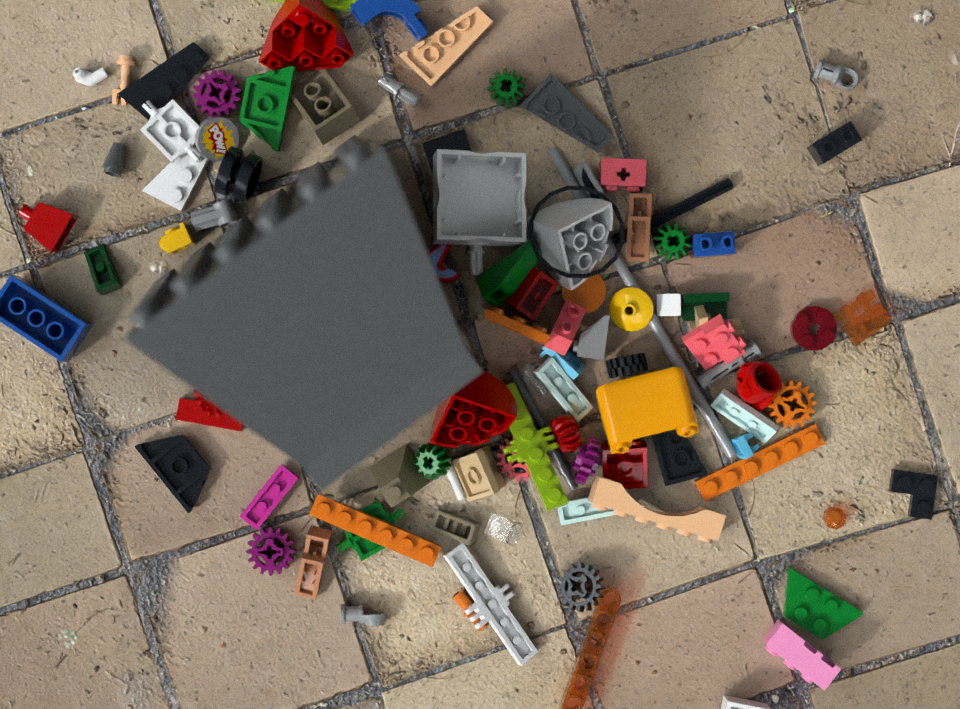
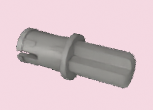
[378,73,421,107]

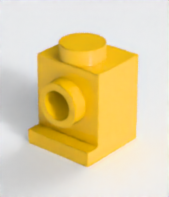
[158,222,196,255]

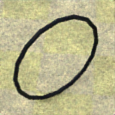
[529,186,624,278]

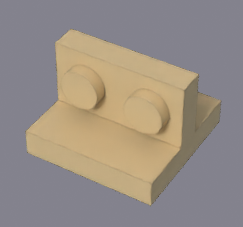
[451,445,506,502]

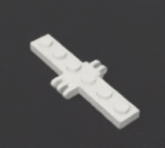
[443,543,538,666]

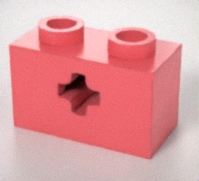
[599,158,647,193]
[544,300,586,356]

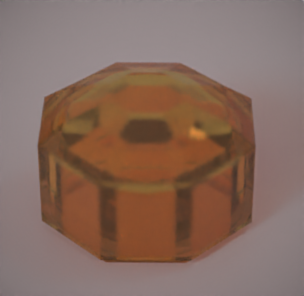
[822,507,846,530]

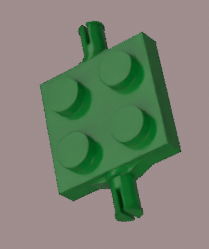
[335,500,406,561]

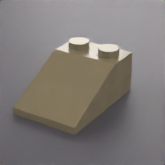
[290,69,360,145]

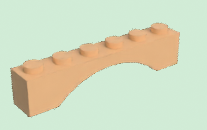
[588,475,726,543]

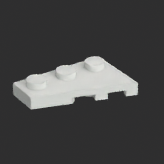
[142,145,209,212]

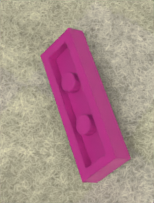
[239,464,300,530]

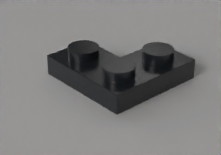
[889,469,938,520]

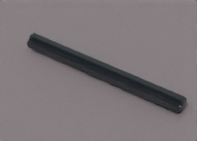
[611,178,734,247]

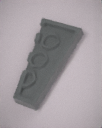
[520,74,614,153]

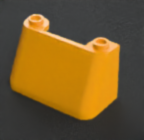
[596,367,699,454]

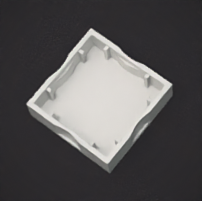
[433,149,527,247]

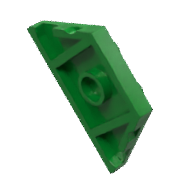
[239,66,296,152]
[783,567,863,640]

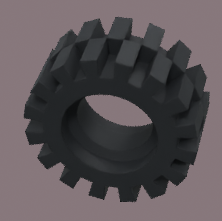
[605,352,648,378]

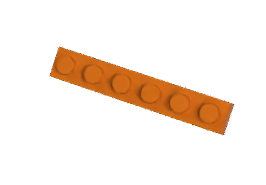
[694,423,825,502]
[309,493,442,567]

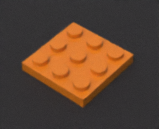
[483,306,550,344]

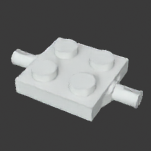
[140,99,203,163]

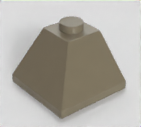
[369,445,430,508]

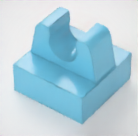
[730,433,759,459]

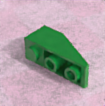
[476,241,543,307]

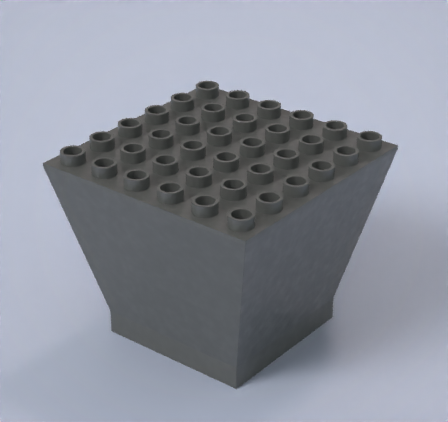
[125,135,483,490]

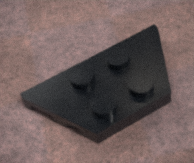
[135,434,211,513]

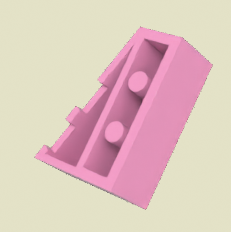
[762,620,841,691]

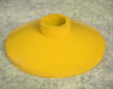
[609,287,654,331]

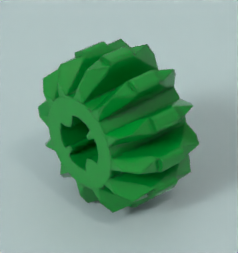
[487,68,525,107]
[653,223,691,261]
[414,442,452,480]

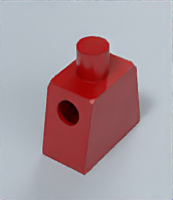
[19,202,78,253]

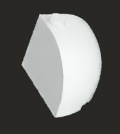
[527,198,613,291]

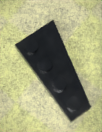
[118,42,211,121]
[651,429,709,486]

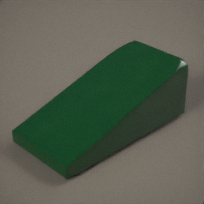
[84,244,122,295]

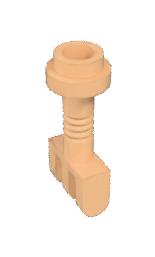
[112,55,135,106]

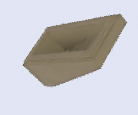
[430,509,481,545]

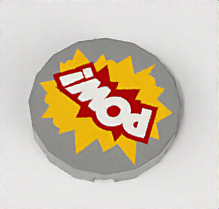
[195,116,239,161]

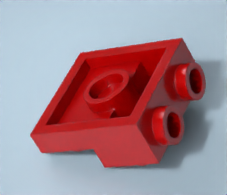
[601,438,648,489]

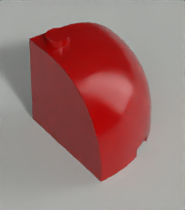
[429,370,517,448]

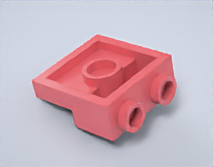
[682,314,747,370]

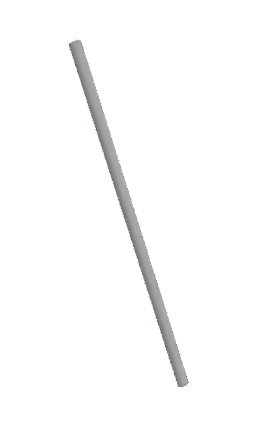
[547,147,737,458]

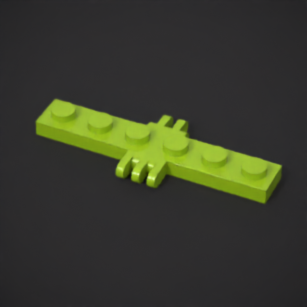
[503,382,569,512]

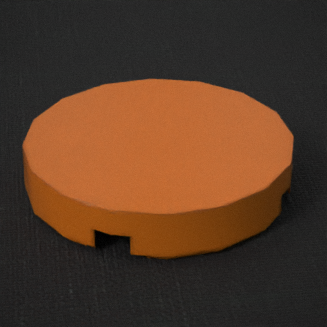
[561,270,606,313]

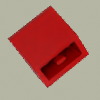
[504,267,559,321]

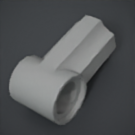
[190,199,238,232]

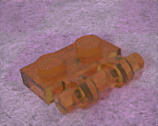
[834,289,893,346]

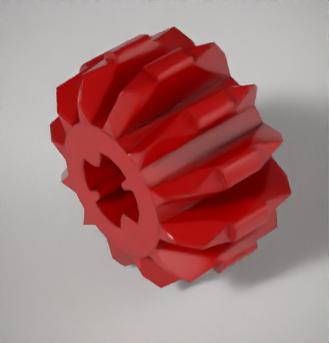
[550,414,582,453]

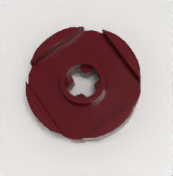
[790,306,837,351]

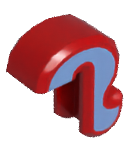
[427,235,461,283]

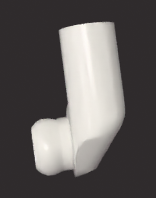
[73,67,108,86]

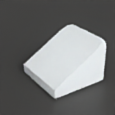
[656,293,681,316]

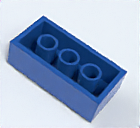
[0,275,93,362]

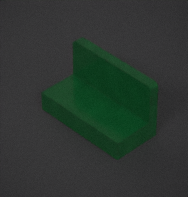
[681,292,730,321]

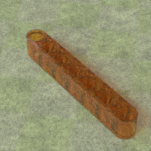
[558,586,621,709]

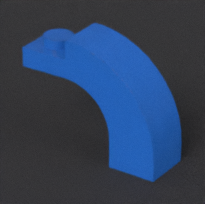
[349,0,428,42]

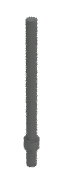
[508,369,578,490]

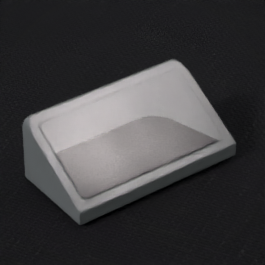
[571,161,606,200]

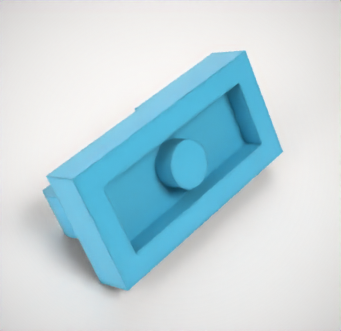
[540,346,585,380]

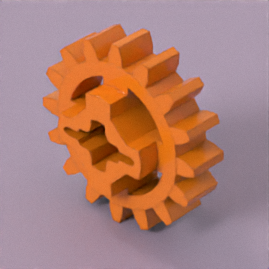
[767,380,817,429]

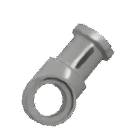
[813,59,858,91]
[341,603,385,626]

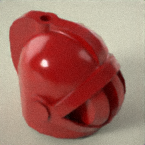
[736,361,782,411]

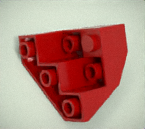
[259,0,354,71]

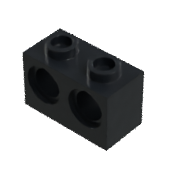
[807,121,862,166]

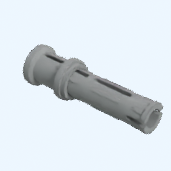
[696,339,762,389]

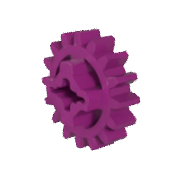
[192,69,242,117]
[572,436,602,485]
[246,526,296,576]

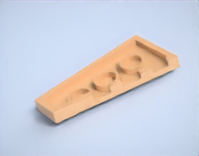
[399,6,493,87]

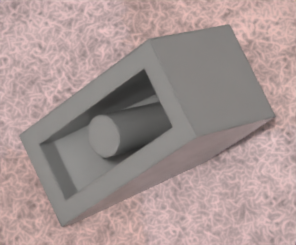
[573,315,610,360]

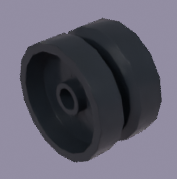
[214,146,263,203]

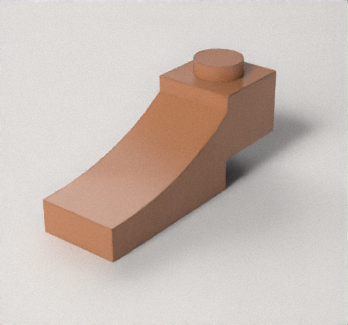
[626,192,653,262]
[294,525,332,600]

